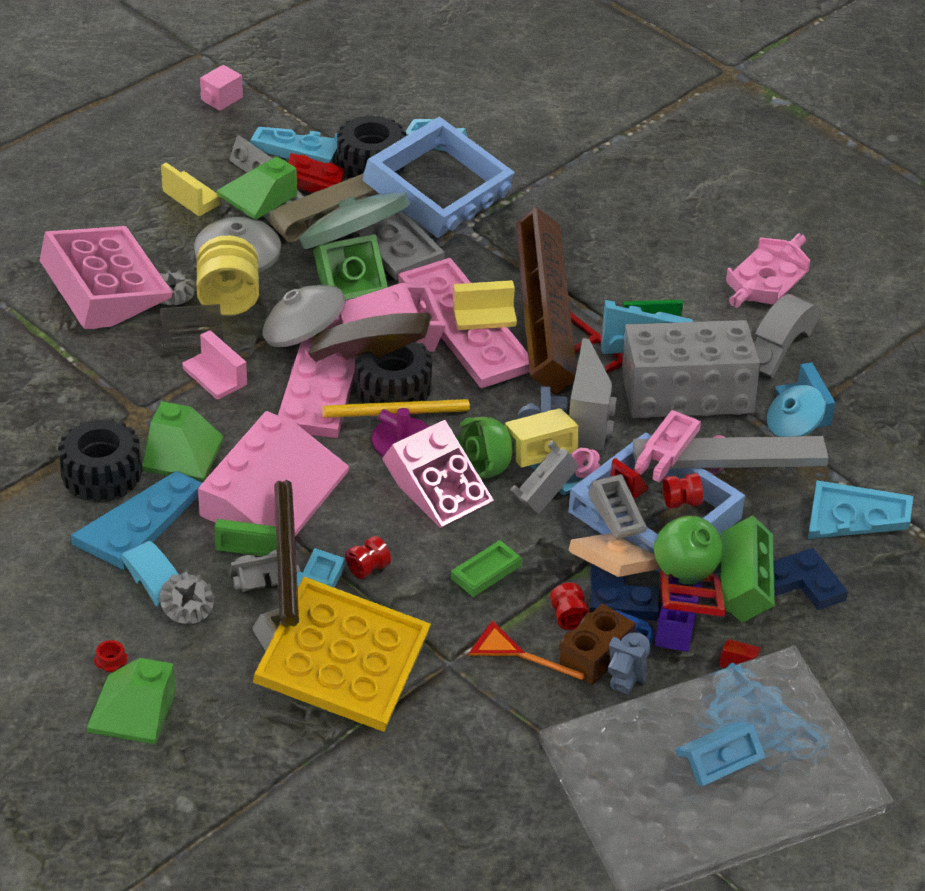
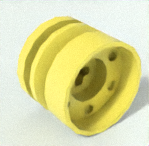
[197,235,259,315]

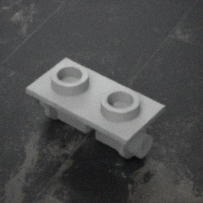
[229,135,272,173]
[229,550,300,592]

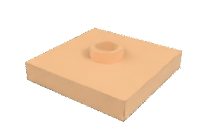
[568,533,660,577]

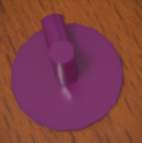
[372,408,429,457]

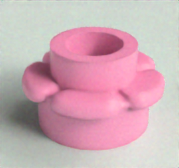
[571,448,600,478]

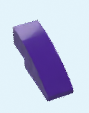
[655,576,702,652]

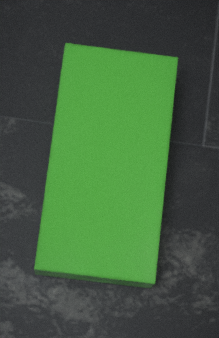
[214,519,277,556]
[451,540,522,597]

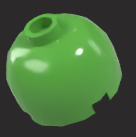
[456,417,515,480]
[653,516,723,584]

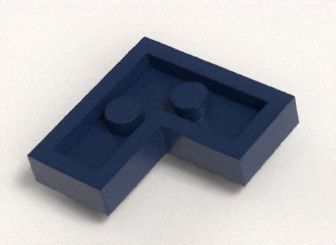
[773,548,848,610]
[590,563,658,621]

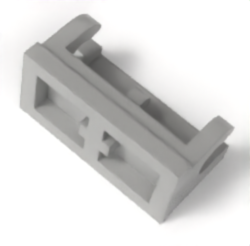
[510,441,580,515]

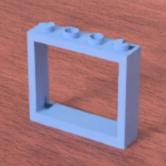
[362,116,515,238]
[568,432,745,578]

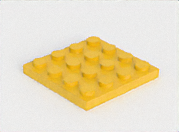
[253,577,431,732]

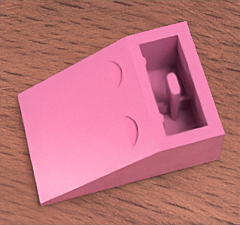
[339,283,446,352]
[382,420,494,528]

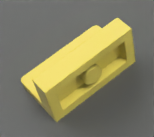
[161,163,221,216]
[453,280,517,330]
[505,408,578,468]

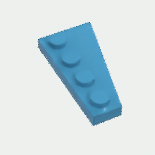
[71,471,202,571]

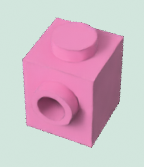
[200,65,243,111]

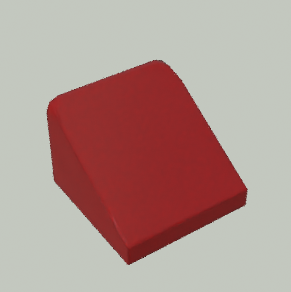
[610,458,648,499]
[719,639,761,675]

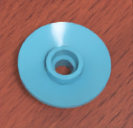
[767,385,826,437]

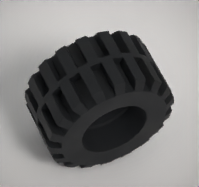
[337,115,406,177]
[355,341,432,404]
[58,418,142,502]

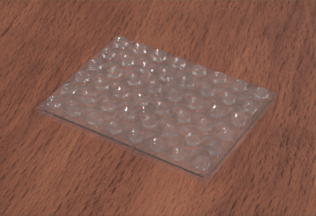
[538,645,895,891]

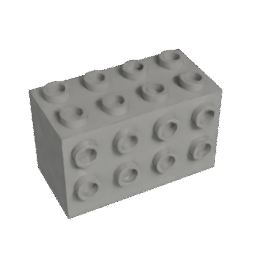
[622,320,760,418]

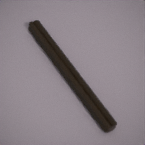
[274,480,299,628]

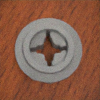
[159,270,196,305]
[160,571,215,624]

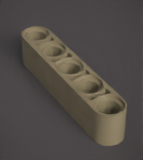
[269,173,379,243]

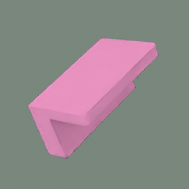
[182,330,247,399]

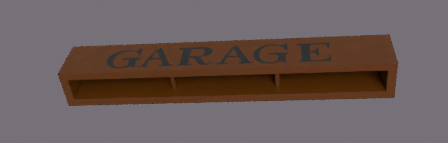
[516,206,577,395]

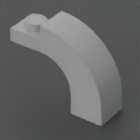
[754,294,822,378]

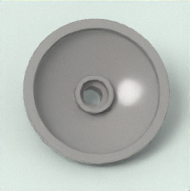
[194,217,281,273]
[262,284,345,347]

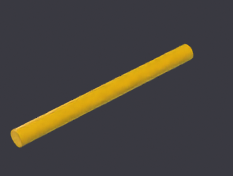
[322,399,470,418]

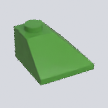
[217,156,297,220]
[313,234,387,300]
[142,401,223,483]
[87,658,176,745]

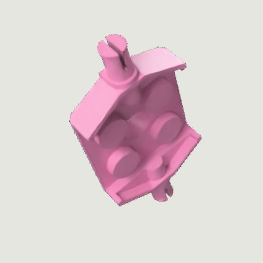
[726,233,810,308]

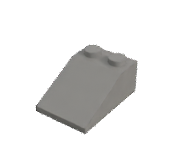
[569,338,617,451]

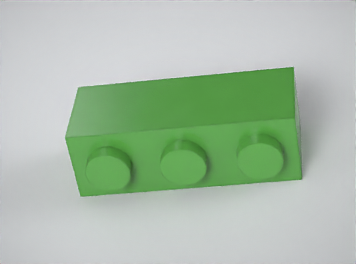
[720,515,775,623]

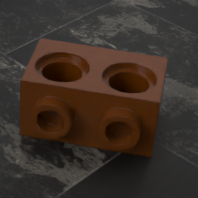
[559,603,636,685]

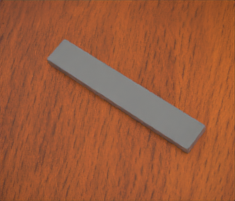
[633,436,829,469]

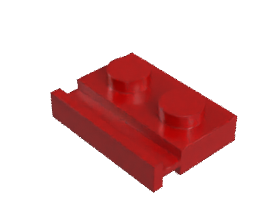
[288,153,344,193]

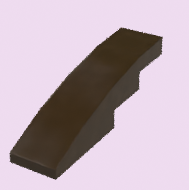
[308,312,432,362]

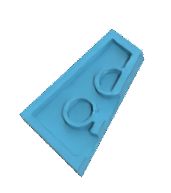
[250,127,337,163]
[601,300,693,354]
[808,480,913,539]

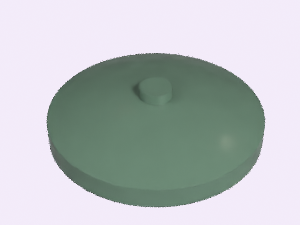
[299,192,411,249]

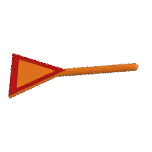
[468,620,585,680]

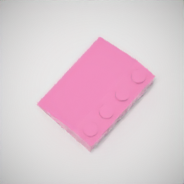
[40,226,173,329]
[198,411,349,536]

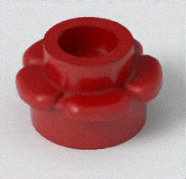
[93,640,128,672]

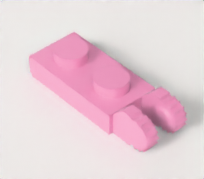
[634,410,701,482]

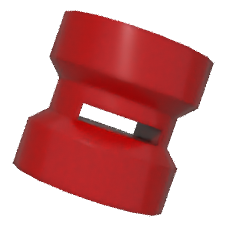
[663,473,703,509]
[345,535,391,580]
[550,582,589,630]

